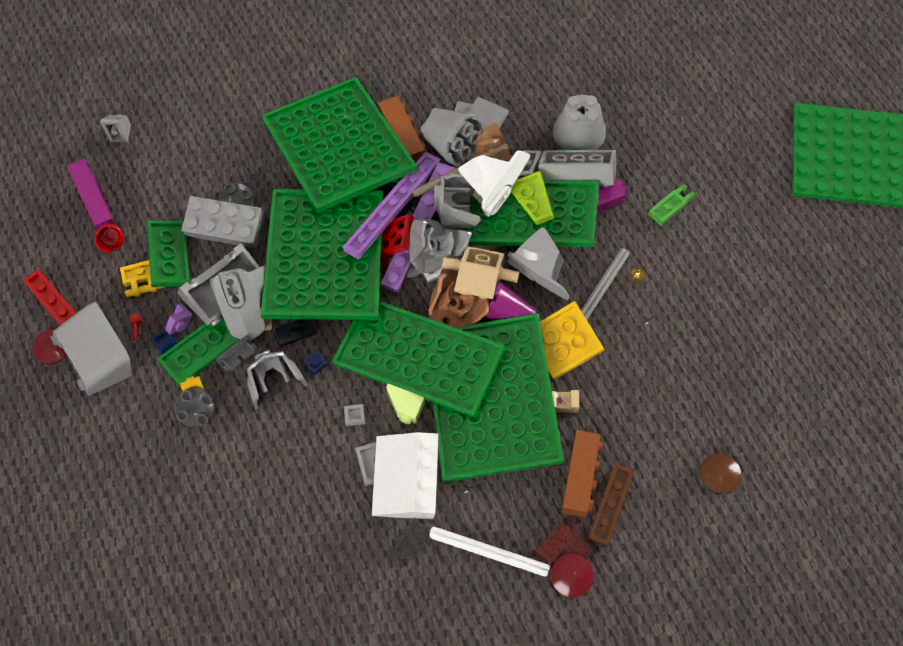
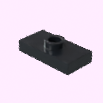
[275,319,317,347]

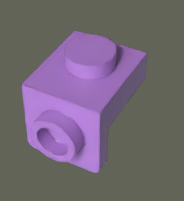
[165,303,192,334]

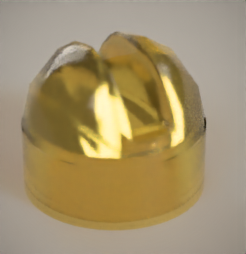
[630,267,647,283]

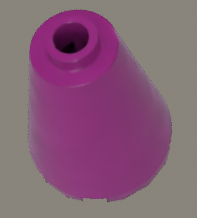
[484,282,537,320]

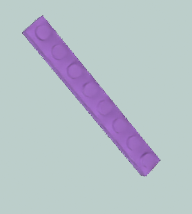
[343,152,441,259]
[381,162,455,293]

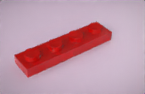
[23,269,76,325]

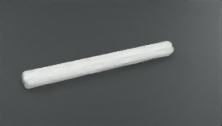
[429,527,550,576]

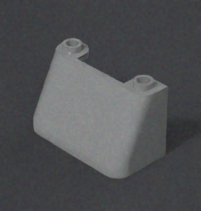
[177,243,259,326]
[50,302,132,396]

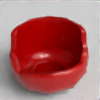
[94,224,124,253]

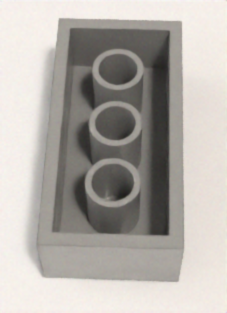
[539,150,617,187]
[181,196,266,249]

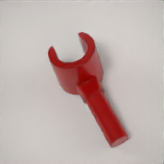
[130,313,143,340]

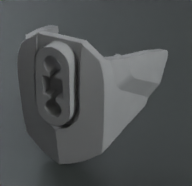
[434,174,480,229]
[410,217,471,273]

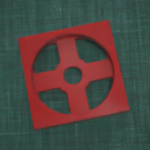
[381,214,414,257]

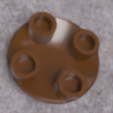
[700,454,741,493]

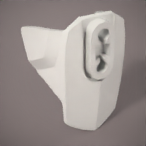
[459,151,531,217]

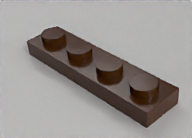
[588,463,635,547]

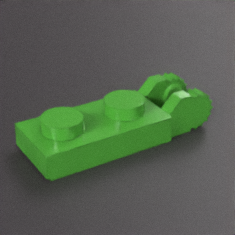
[648,184,696,226]

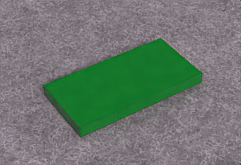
[147,221,190,287]
[157,316,241,387]

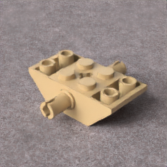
[442,246,519,299]

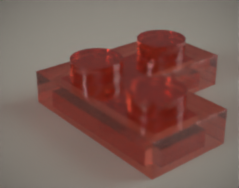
[534,521,594,566]

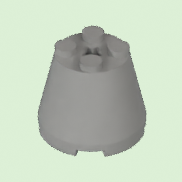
[553,95,606,150]
[421,108,485,167]

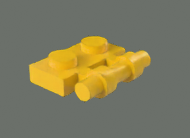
[120,260,164,298]

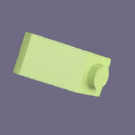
[386,384,425,424]

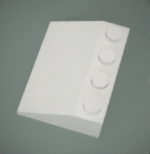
[372,432,438,519]

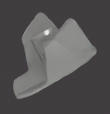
[507,227,570,301]
[210,266,266,341]
[246,350,308,410]

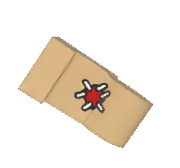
[552,390,579,413]

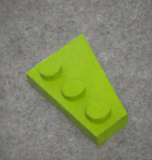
[511,171,554,225]

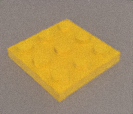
[540,301,605,380]

